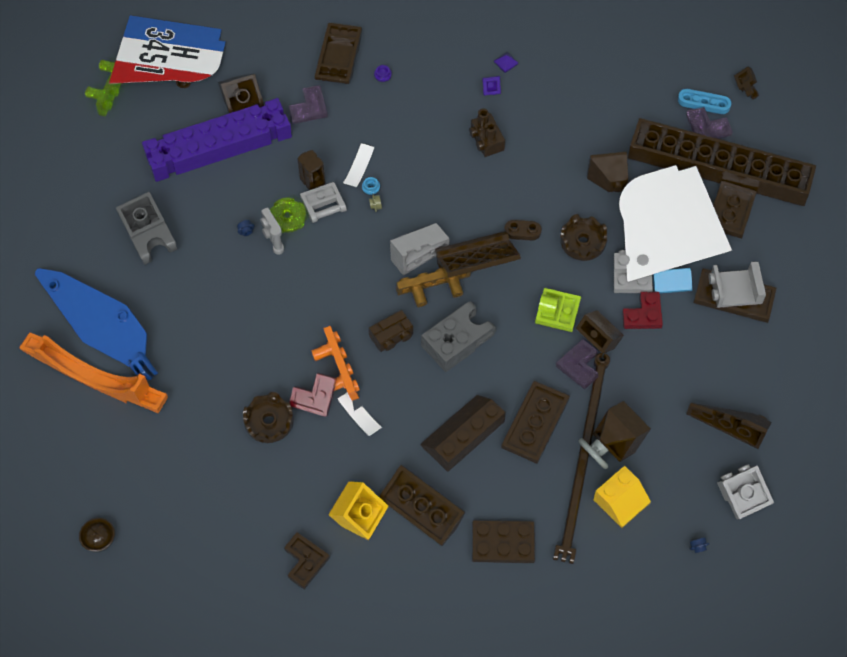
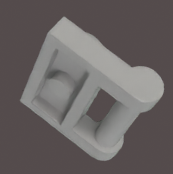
[300,182,347,223]
[260,207,284,255]

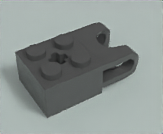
[116,192,178,265]
[421,301,496,373]

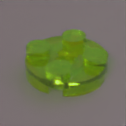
[270,198,306,233]

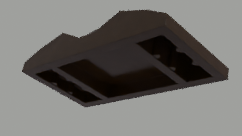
[315,23,362,84]

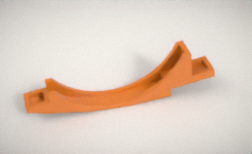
[19,332,168,413]

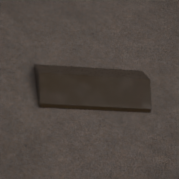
[379,465,465,546]

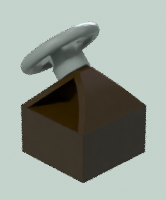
[578,401,651,469]

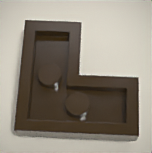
[284,532,330,590]

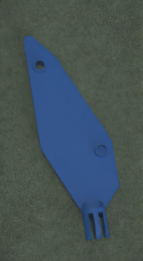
[35,268,158,380]

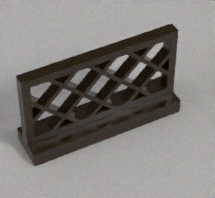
[435,231,521,278]

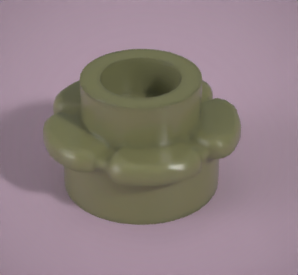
[369,194,382,212]

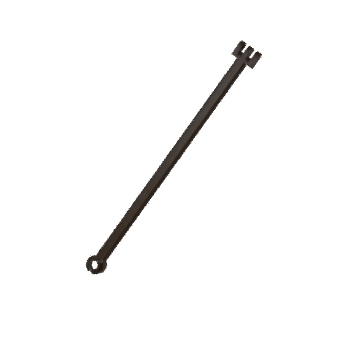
[553,353,610,564]

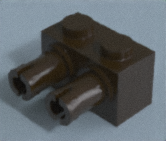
[469,108,505,157]

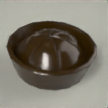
[79,518,115,552]

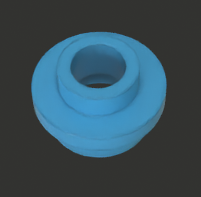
[362,177,380,195]

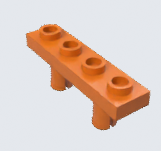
[311,326,360,401]

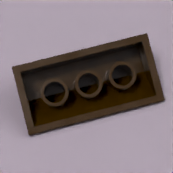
[420,395,506,472]

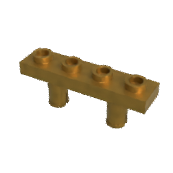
[396,263,471,307]

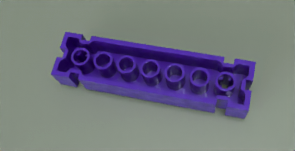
[142,98,292,182]

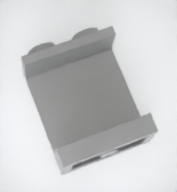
[708,262,766,308]

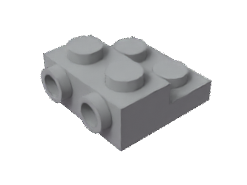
[614,250,652,293]
[717,464,774,519]

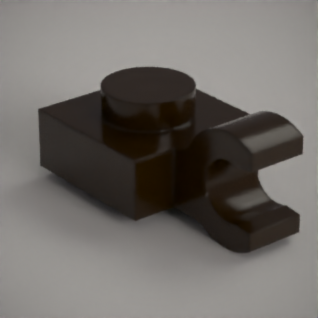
[734,66,759,100]

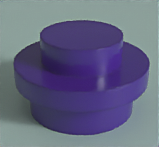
[374,65,392,82]

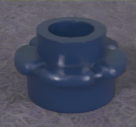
[237,220,255,236]
[689,538,709,553]

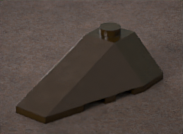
[686,403,772,449]

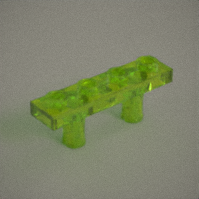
[85,59,122,116]

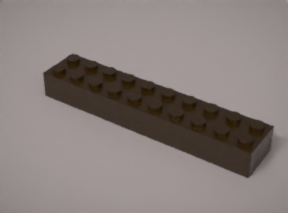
[628,118,817,206]

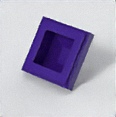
[494,52,518,73]
[482,76,501,96]

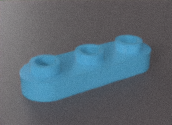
[678,89,731,114]

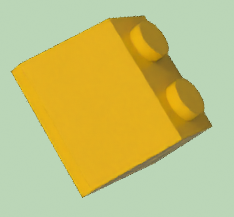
[593,466,651,528]
[328,481,389,540]

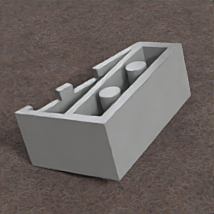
[390,223,449,276]

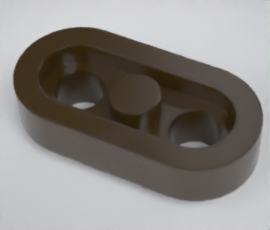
[504,220,542,241]

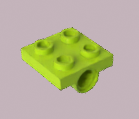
[535,288,581,332]

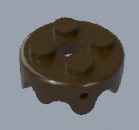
[560,214,607,261]
[243,392,294,443]

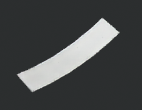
[343,143,374,187]
[338,392,382,436]

